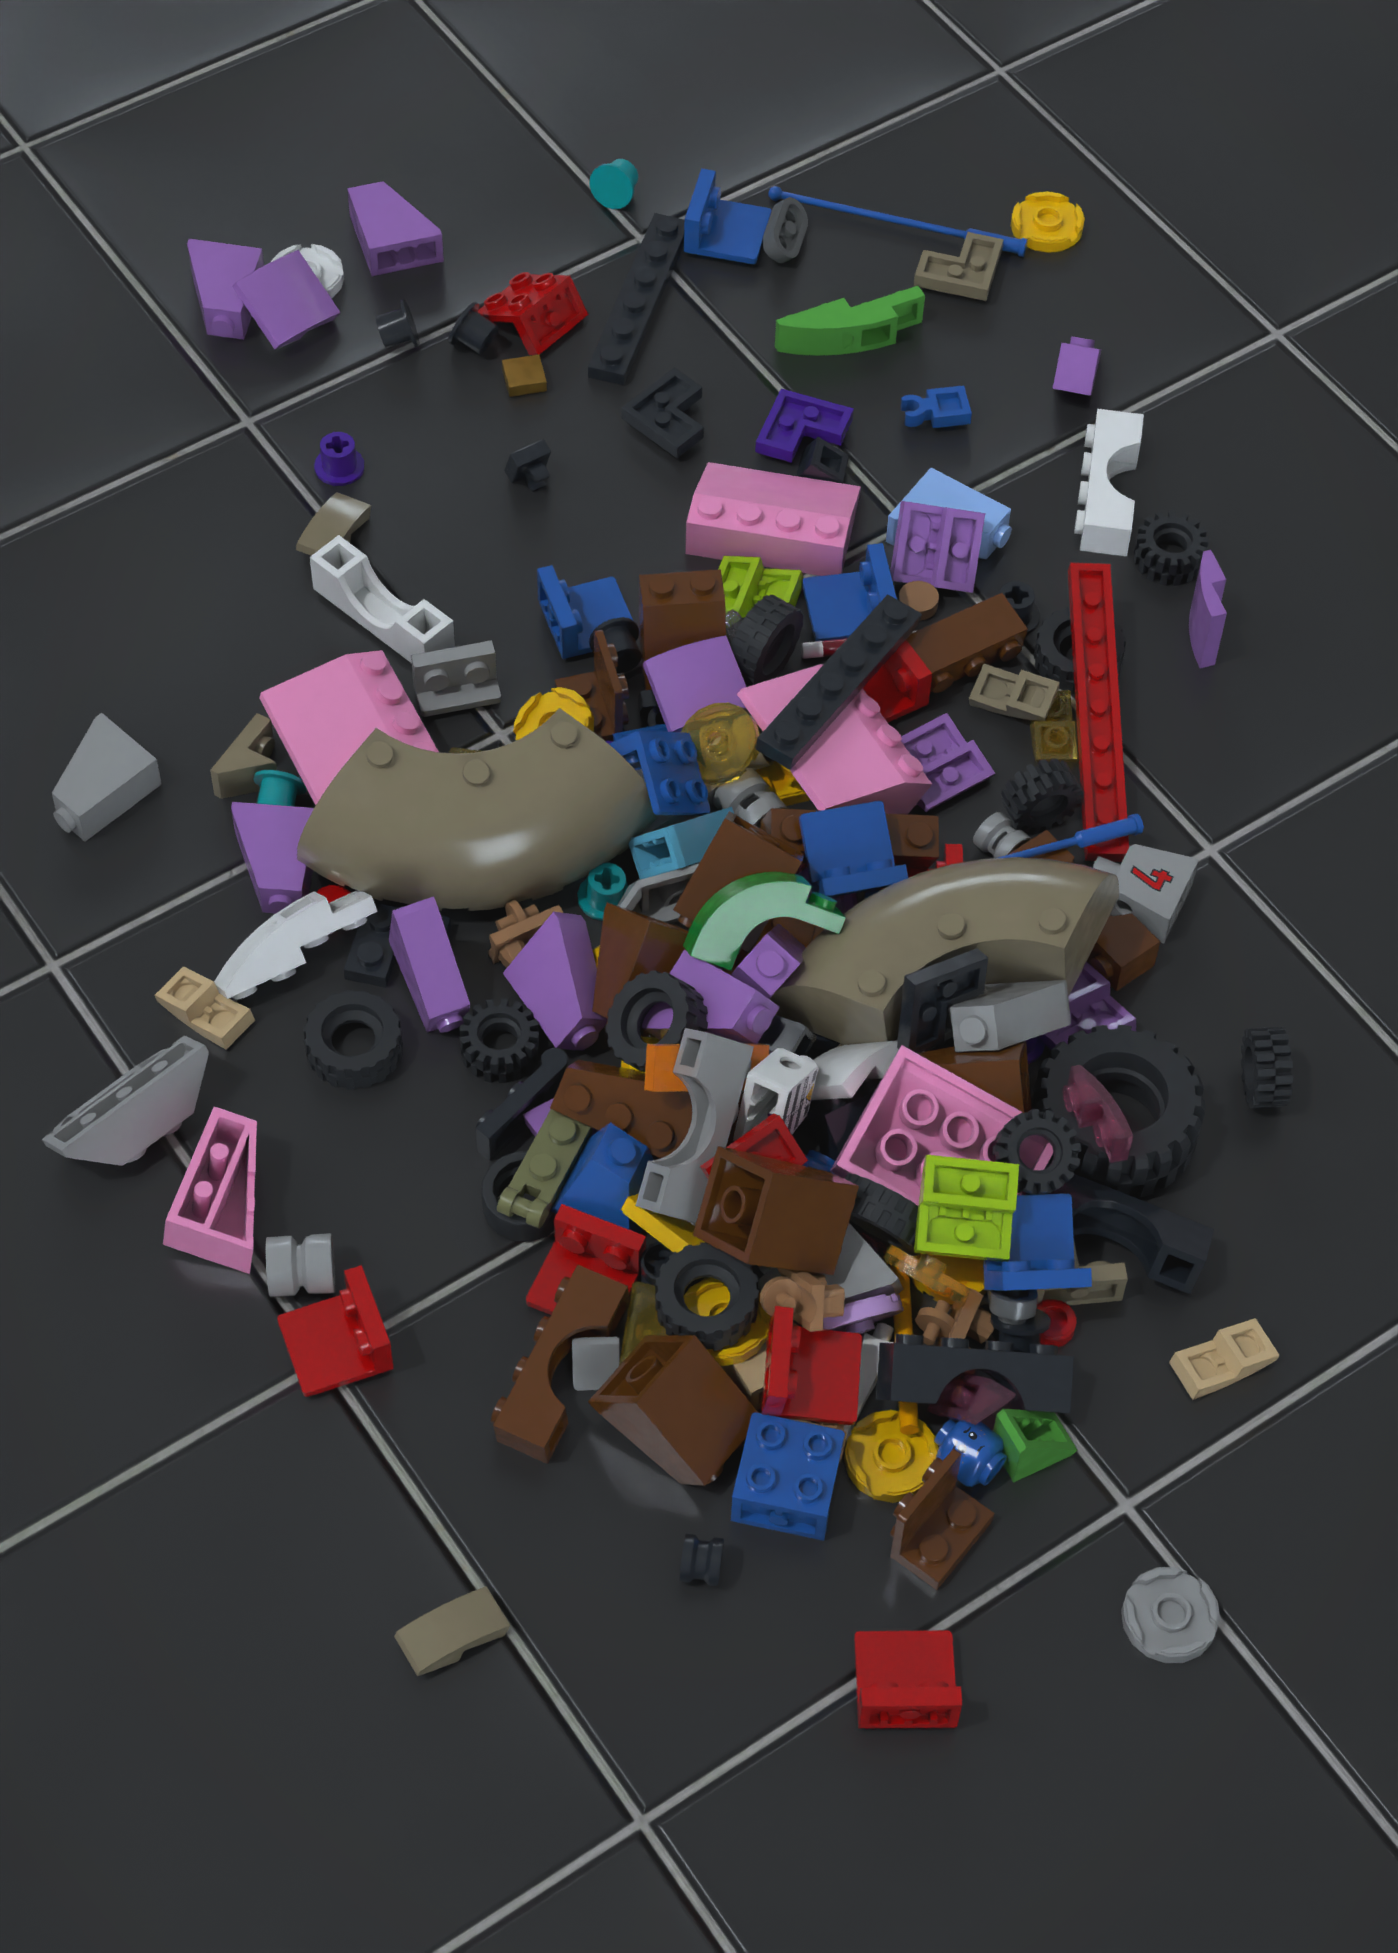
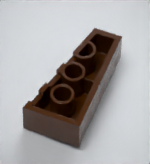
[550,1060,744,1158]

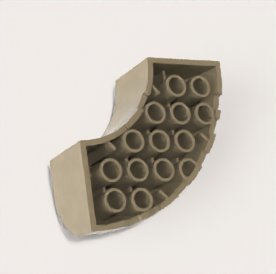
[297,708,657,911]
[770,857,1119,1045]

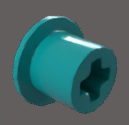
[589,159,638,209]
[253,770,307,807]
[577,863,629,921]

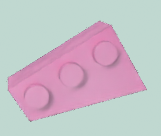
[163,1106,257,1274]

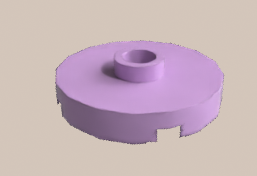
[823,1293,904,1334]

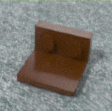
[555,630,629,741]
[890,1449,994,1590]

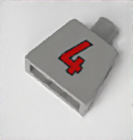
[1093,844,1199,943]

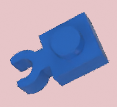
[901,386,972,428]

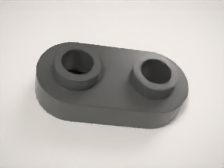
[763,197,808,263]
[987,1289,1038,1325]

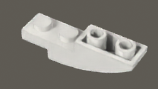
[214,890,378,1000]

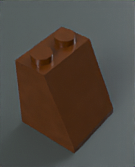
[639,569,726,690]
[673,811,804,954]
[592,902,714,1038]
[917,1040,1032,1113]
[693,1146,859,1275]
[588,1335,759,1486]

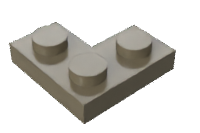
[914,232,1004,301]

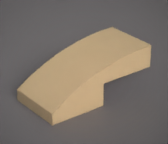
[155,966,255,1050]
[1169,1318,1280,1400]

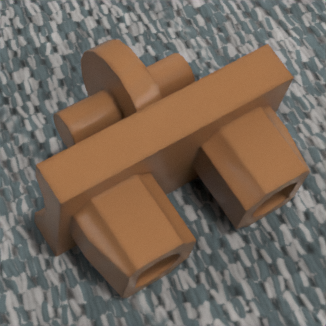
[488,900,564,968]
[760,1268,845,1332]
[915,1288,994,1380]

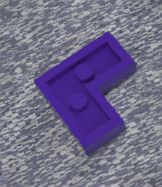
[755,389,854,463]

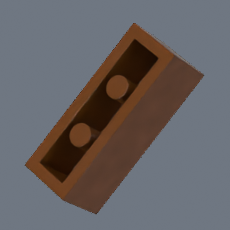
[906,593,1028,693]

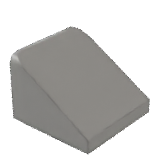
[572,1337,619,1391]

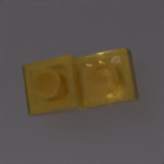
[1030,690,1077,762]

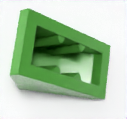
[993,1409,1078,1483]

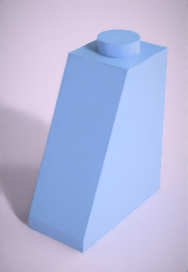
[886,468,1012,559]

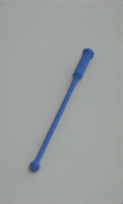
[768,186,1028,257]
[864,814,1144,899]

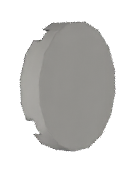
[1121,1567,1220,1663]

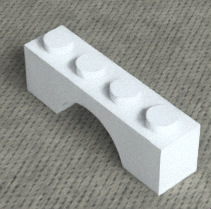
[1074,409,1144,556]
[310,535,455,663]

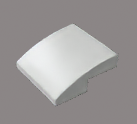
[811,1040,899,1100]

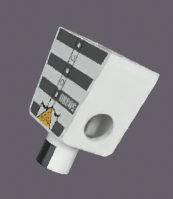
[733,1048,818,1141]

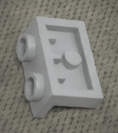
[411,640,501,717]

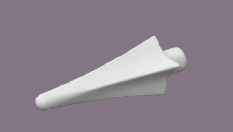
[844,1323,894,1441]

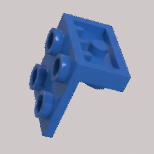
[684,168,771,264]
[802,543,897,641]
[537,565,633,659]
[609,731,710,815]
[799,801,908,897]
[983,1194,1092,1291]
[731,1412,845,1541]

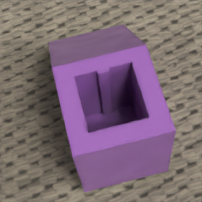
[1053,336,1102,395]

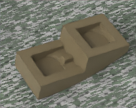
[296,492,371,556]
[969,664,1060,721]
[394,1586,510,1676]

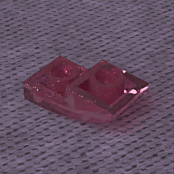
[1062,1065,1133,1163]

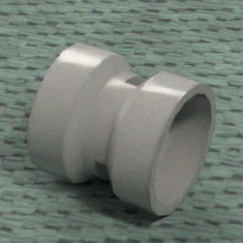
[973,812,1031,858]

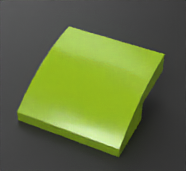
[718,556,804,632]
[914,1154,1019,1262]

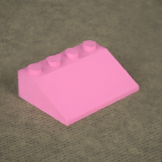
[685,462,861,576]
[259,650,439,805]
[737,664,932,814]
[831,1045,1053,1206]

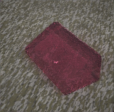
[927,1373,1016,1425]

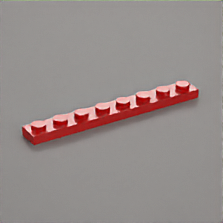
[1068,563,1129,862]

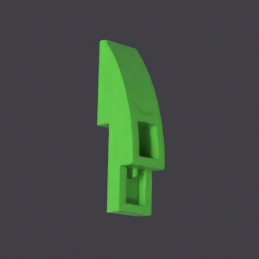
[775,286,925,356]

